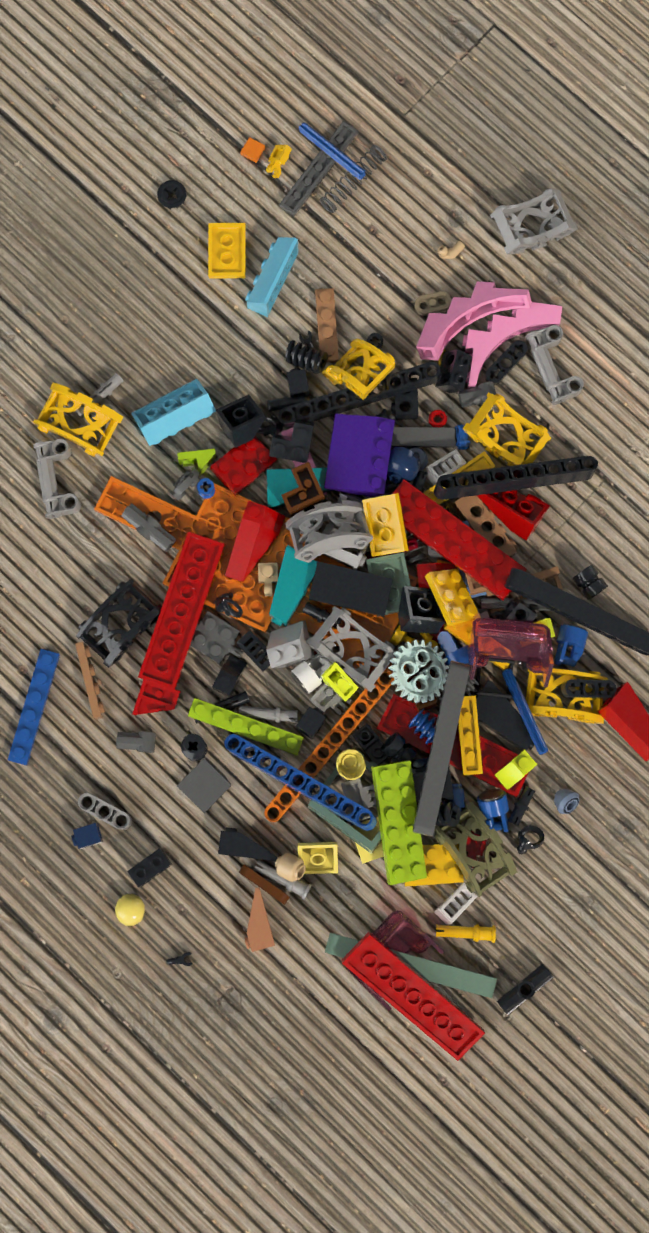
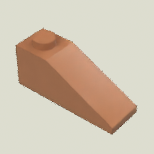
[244,887,275,952]

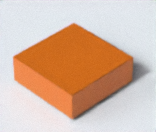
[240,137,265,163]

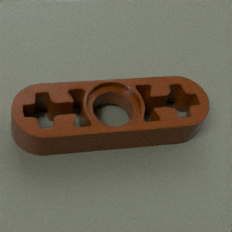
[239,864,290,905]

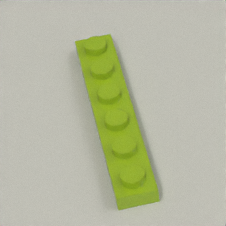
[188,698,304,755]

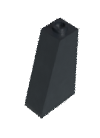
[476,680,535,751]

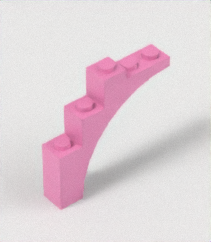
[416,281,532,360]
[462,302,562,389]

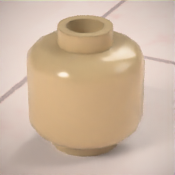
[275,853,306,882]

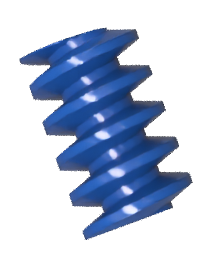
[409,708,436,745]

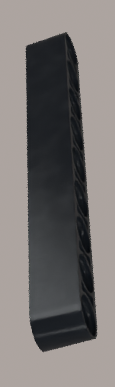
[278,362,442,429]
[434,456,598,500]
[504,568,649,656]

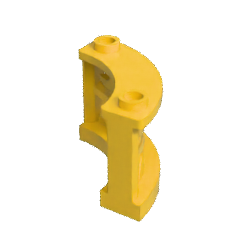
[322,339,395,400]
[33,382,123,457]
[463,392,551,466]
[526,664,607,724]

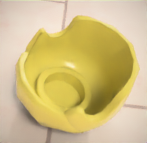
[336,749,366,780]
[115,894,145,926]

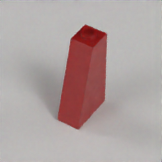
[597,682,649,761]

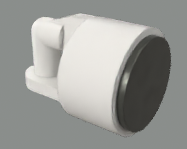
[291,653,333,694]

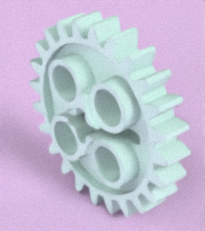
[388,640,449,703]

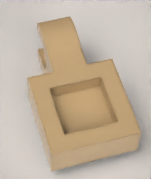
[258,563,278,597]

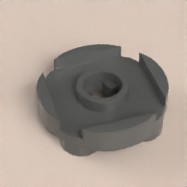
[167,467,200,501]

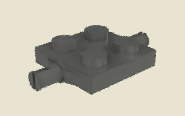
[190,611,244,664]

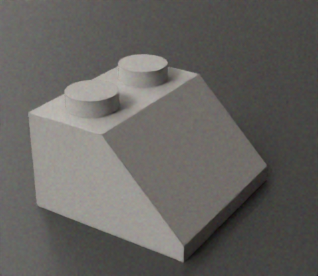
[266,621,315,668]

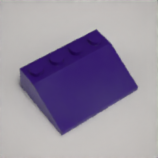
[324,414,395,498]

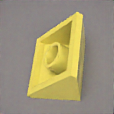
[298,842,338,874]

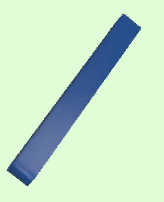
[224,734,377,831]

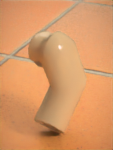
[438,241,465,259]

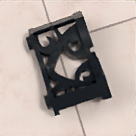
[76,579,162,668]

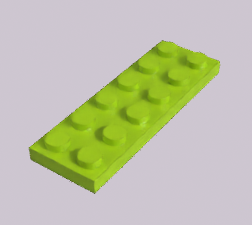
[371,760,427,885]

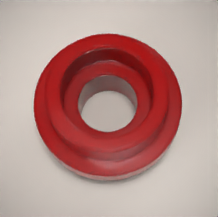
[428,410,447,428]

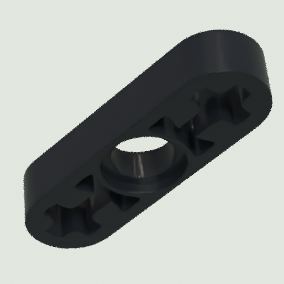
[485,340,527,386]
[561,679,617,699]

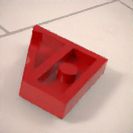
[132,679,181,715]

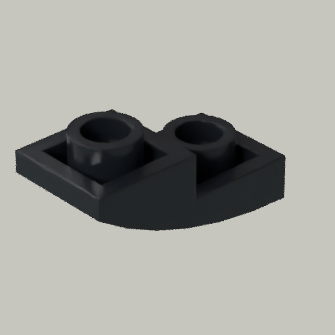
[352,723,388,765]

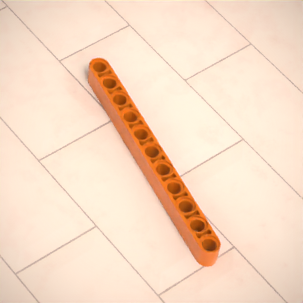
[264,657,406,823]

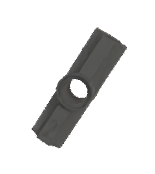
[121,504,176,552]

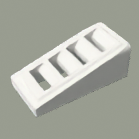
[424,449,466,486]
[434,882,477,925]

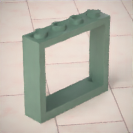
[308,749,381,854]

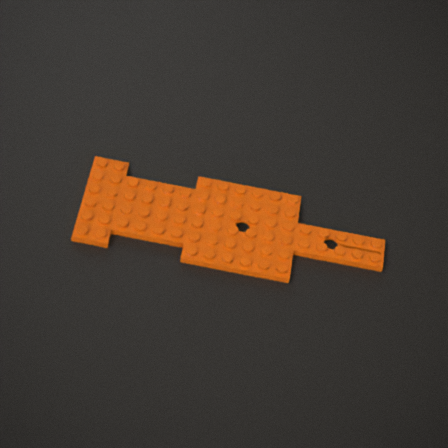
[94,476,418,678]

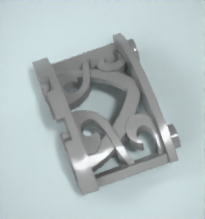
[490,188,578,254]
[319,492,370,570]
[285,500,373,563]
[306,606,396,692]

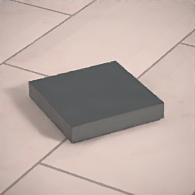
[177,759,232,814]

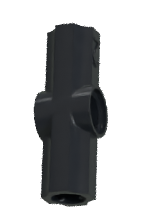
[497,964,554,1015]

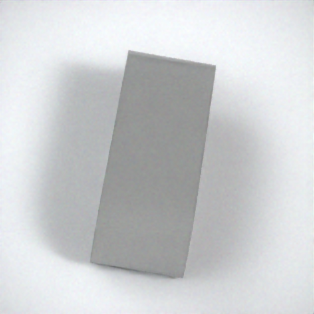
[78,793,132,830]

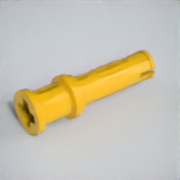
[436,924,496,943]

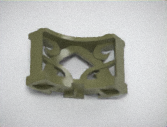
[434,802,517,897]

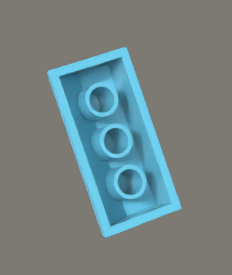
[245,237,298,317]
[131,379,216,446]

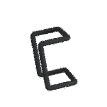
[475,656,516,700]

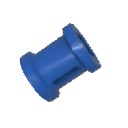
[197,478,215,499]

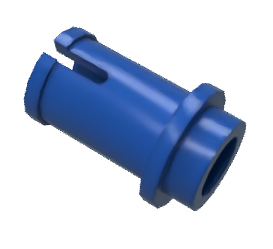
[455,425,471,450]

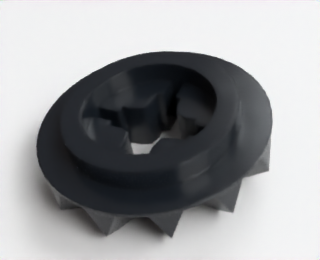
[157,180,187,210]

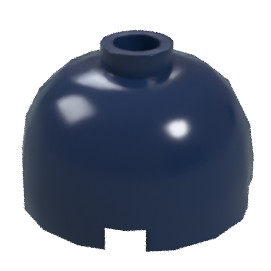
[387,446,421,484]

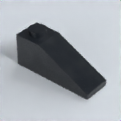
[218,827,278,861]

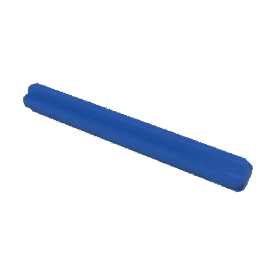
[299,123,366,180]
[502,669,548,755]

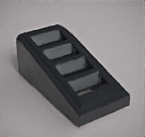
[236,630,270,672]

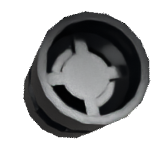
[572,564,608,600]
[380,732,417,763]

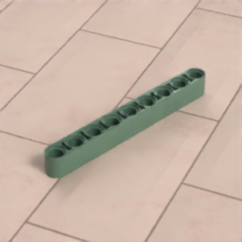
[325,933,497,998]

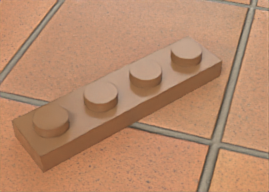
[315,288,339,363]
[75,642,105,720]

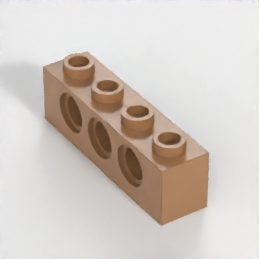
[453,496,517,557]

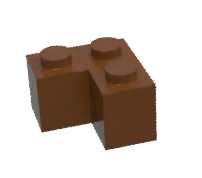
[281,462,325,516]

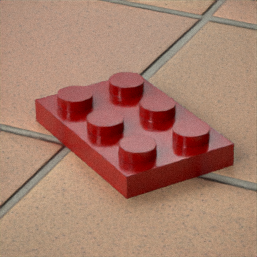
[210,436,277,496]

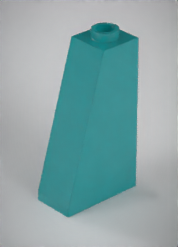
[267,468,333,510]
[269,545,317,626]

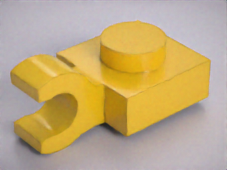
[266,145,292,178]

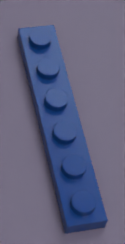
[8,649,60,766]

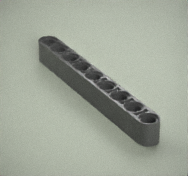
[413,660,470,837]

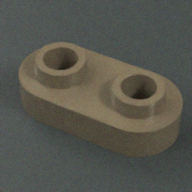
[414,291,451,316]

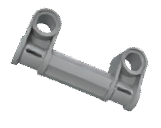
[525,325,584,405]
[33,439,81,519]

